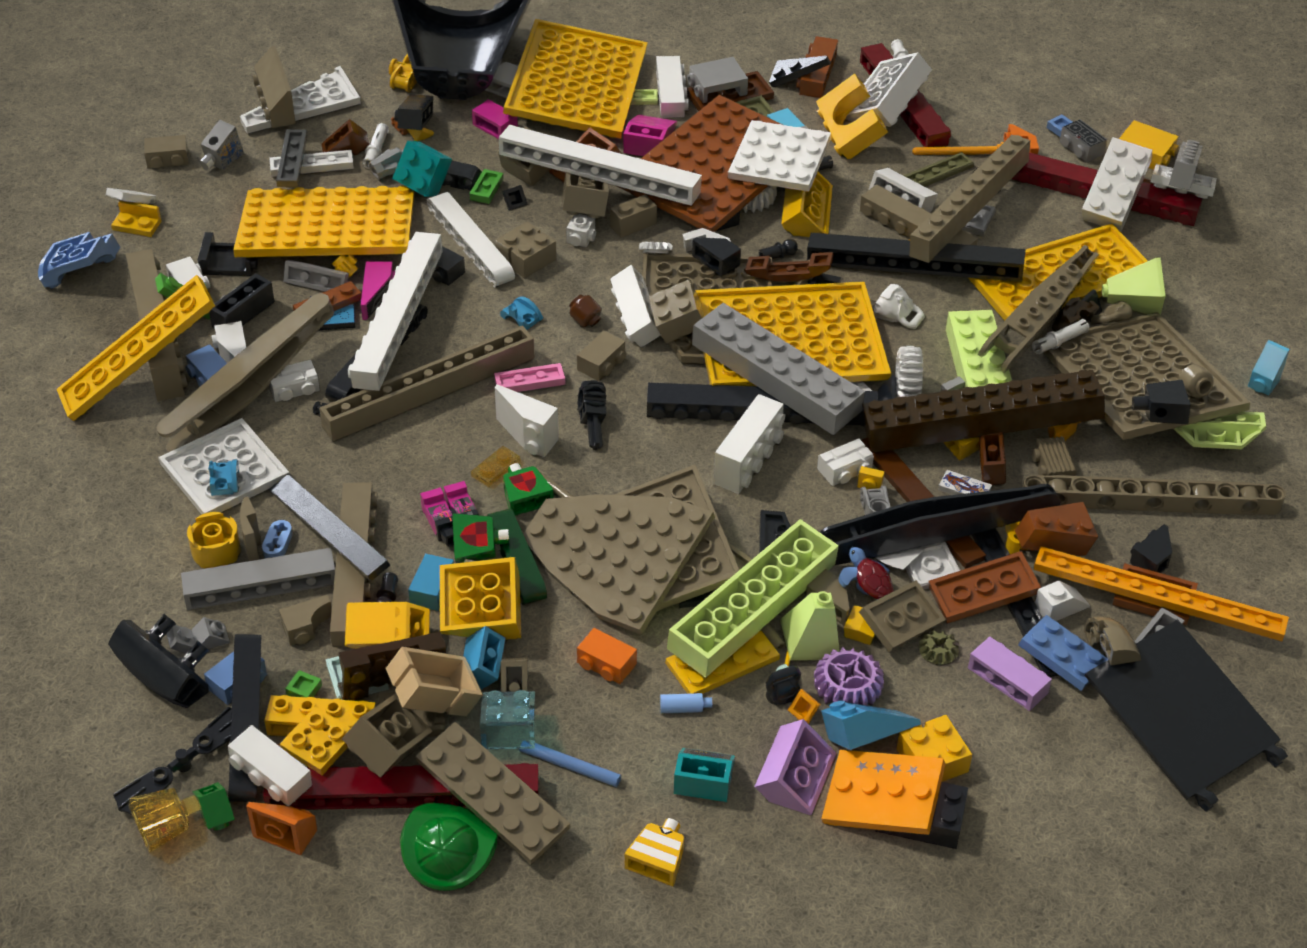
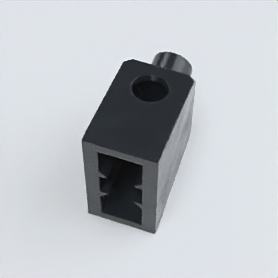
[1132,380,1191,424]

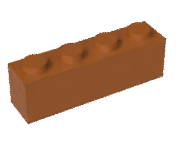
[797,36,838,98]

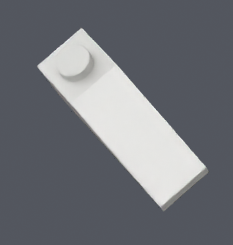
[212,321,246,363]

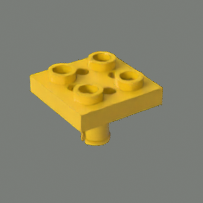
[280,706,351,775]

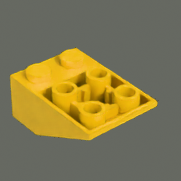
[345,602,430,649]

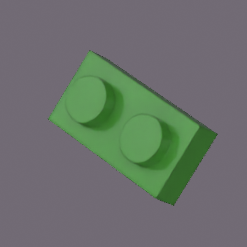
[469,169,504,204]

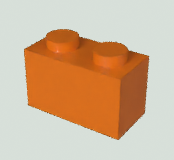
[577,628,637,684]

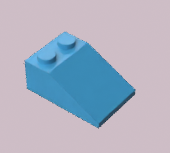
[821,701,921,750]

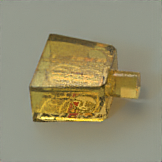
[129,788,200,853]

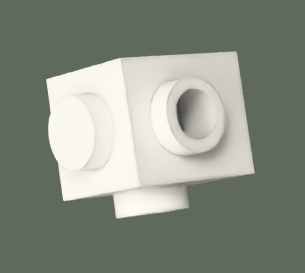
[566,214,596,247]

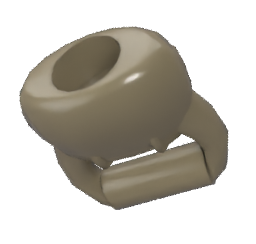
[1091,301,1133,324]

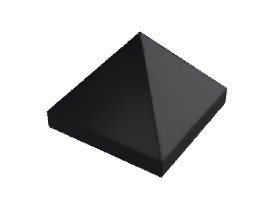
[502,185,528,211]

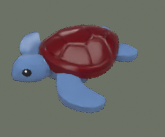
[839,547,894,600]

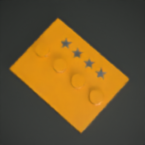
[821,750,946,835]

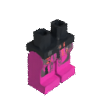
[420,481,479,547]

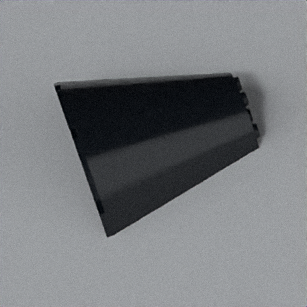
[392,0,531,100]

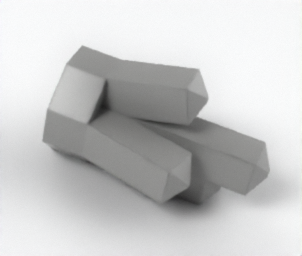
[368,147,404,180]

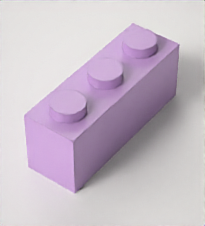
[968,636,1052,711]

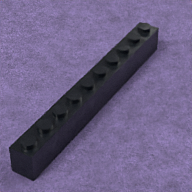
[807,233,1026,282]
[647,382,878,427]

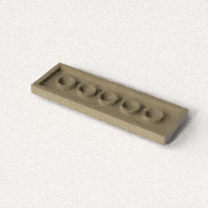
[416,722,570,865]

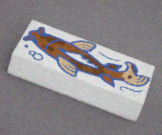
[938,470,992,495]

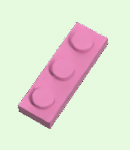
[494,363,565,392]

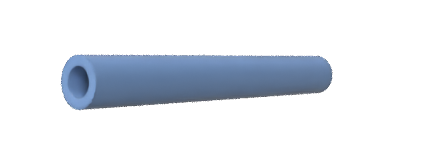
[519,739,622,788]

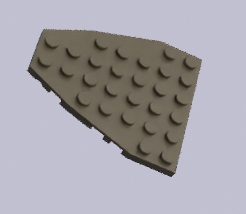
[642,253,772,364]
[523,494,715,635]

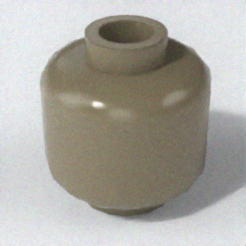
[1178,364,1214,398]

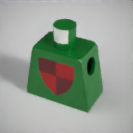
[503,463,554,516]
[453,513,510,563]

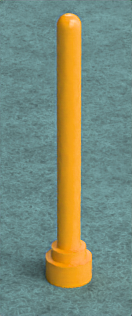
[912,142,1004,155]

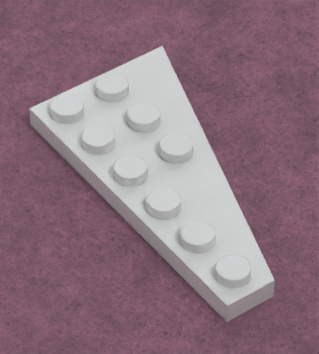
[240,66,361,134]

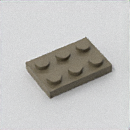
[859,580,946,652]

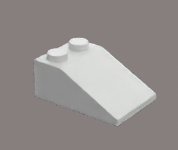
[495,384,558,457]

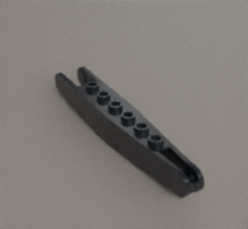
[820,484,1061,565]

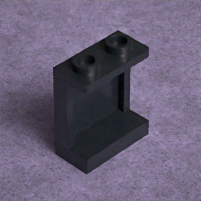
[197,232,258,276]

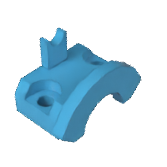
[500,297,543,330]
[208,459,239,496]

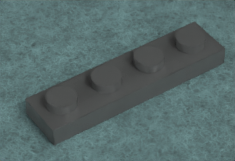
[276,129,307,188]

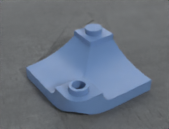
[38,232,120,288]

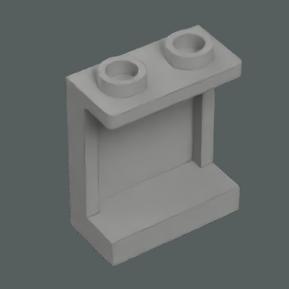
[687,57,748,103]

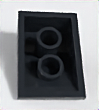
[875,782,968,849]

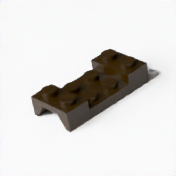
[337,632,447,701]

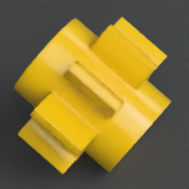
[332,255,358,278]

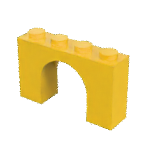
[816,74,888,159]

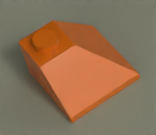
[246,802,317,855]

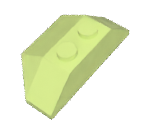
[1174,412,1266,449]

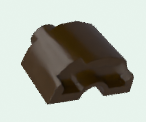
[1052,297,1100,332]

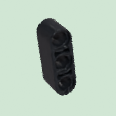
[442,160,482,191]

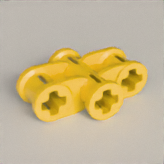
[389,54,417,92]

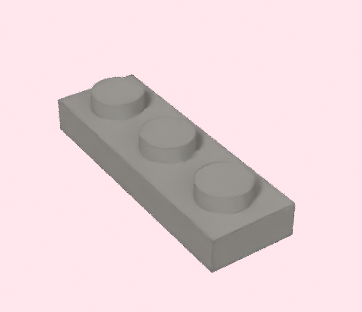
[284,260,349,291]

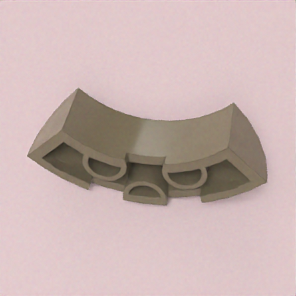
[1084,616,1141,666]

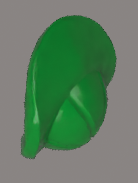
[400,803,498,891]

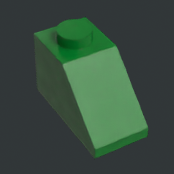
[192,782,235,831]

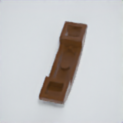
[745,252,834,282]

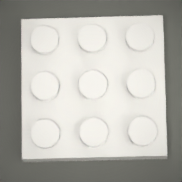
[1151,164,1217,199]

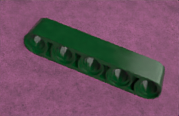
[487,508,547,605]

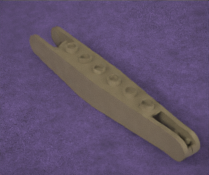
[978,245,1099,373]
[157,293,334,453]

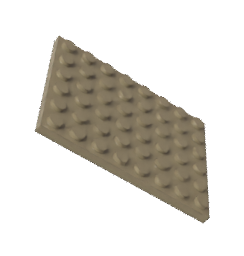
[1038,312,1250,440]

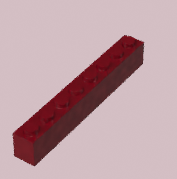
[860,43,951,147]

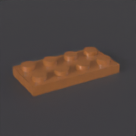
[928,551,1041,624]

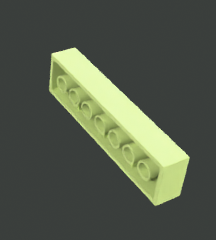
[667,519,839,678]

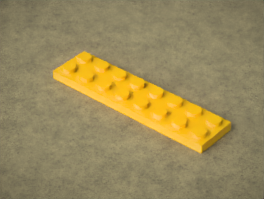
[57,275,215,421]

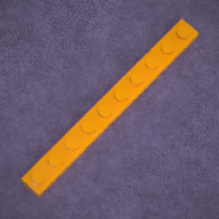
[1033,546,1289,642]

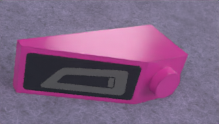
[361,262,395,320]

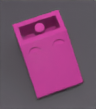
[623,115,677,156]

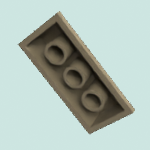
[252,46,296,128]

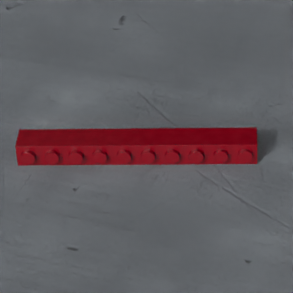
[1012,153,1203,226]
[263,763,539,810]

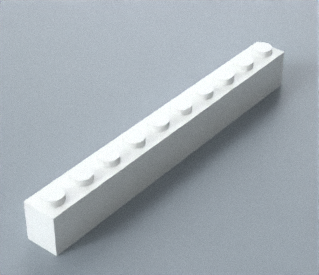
[499,125,702,206]
[348,232,443,391]

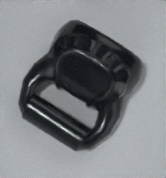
[766,665,801,705]

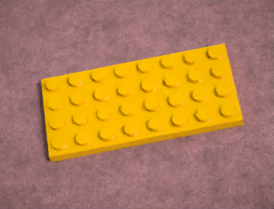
[968,223,1148,321]

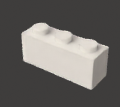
[869,168,938,212]
[228,725,312,806]

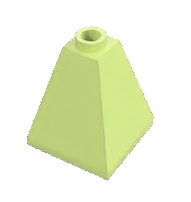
[1102,257,1166,315]
[780,591,840,660]

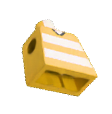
[624,818,685,886]

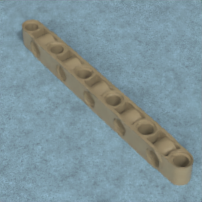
[1023,475,1286,515]

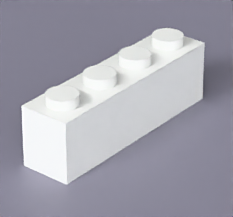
[656,56,688,118]
[610,265,661,347]

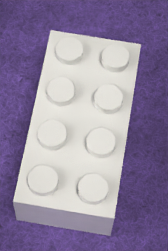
[1082,137,1153,232]
[714,394,785,494]

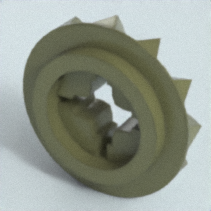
[919,629,960,665]

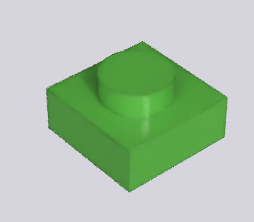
[285,670,322,698]

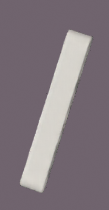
[427,192,515,287]

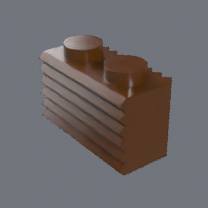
[979,432,1006,485]

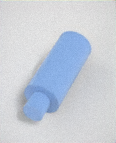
[660,693,712,713]

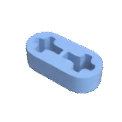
[262,520,293,558]

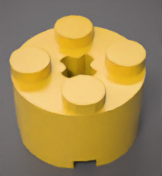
[187,512,241,569]

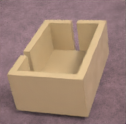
[386,647,483,717]

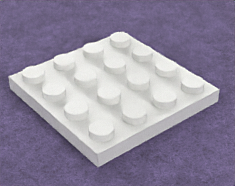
[728,120,831,192]
[158,418,290,515]

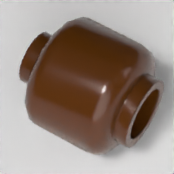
[569,294,602,327]

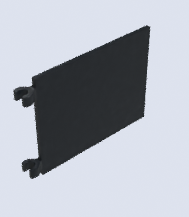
[1084,619,1288,812]

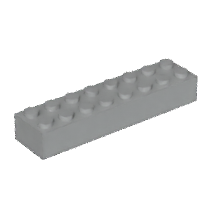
[692,303,865,435]

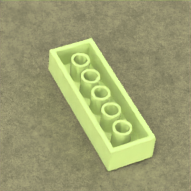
[946,310,1012,388]

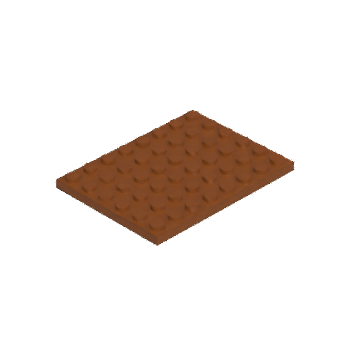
[615,95,783,232]

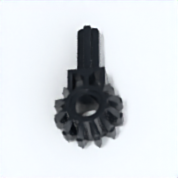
[577,380,607,450]

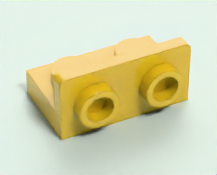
[111,200,162,237]

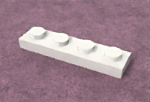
[270,150,354,177]

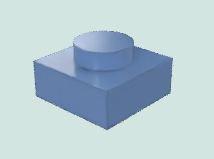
[1047,114,1072,137]

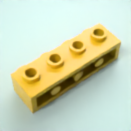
[264,695,376,737]

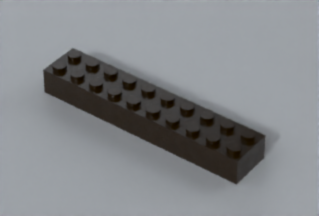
[862,370,1105,453]

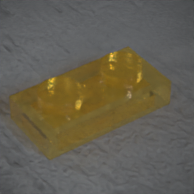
[471,446,521,487]

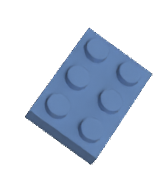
[1018,615,1108,691]

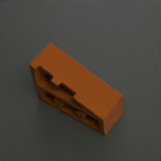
[1015,502,1098,556]

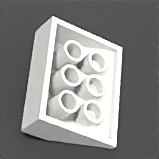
[845,52,932,127]

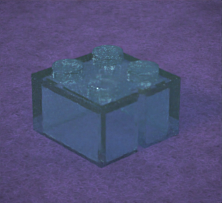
[480,690,536,749]

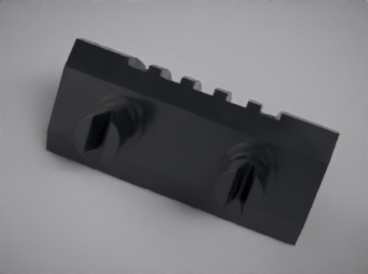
[108,614,209,708]

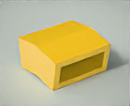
[844,606,875,645]

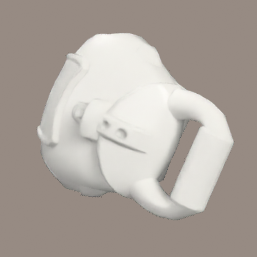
[874,284,925,329]

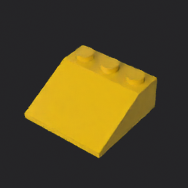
[440,557,521,640]

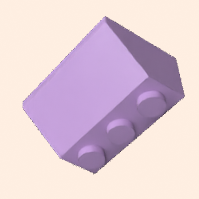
[754,719,836,815]

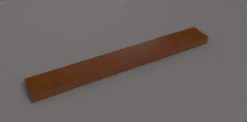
[861,438,986,569]

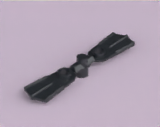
[113,707,232,816]

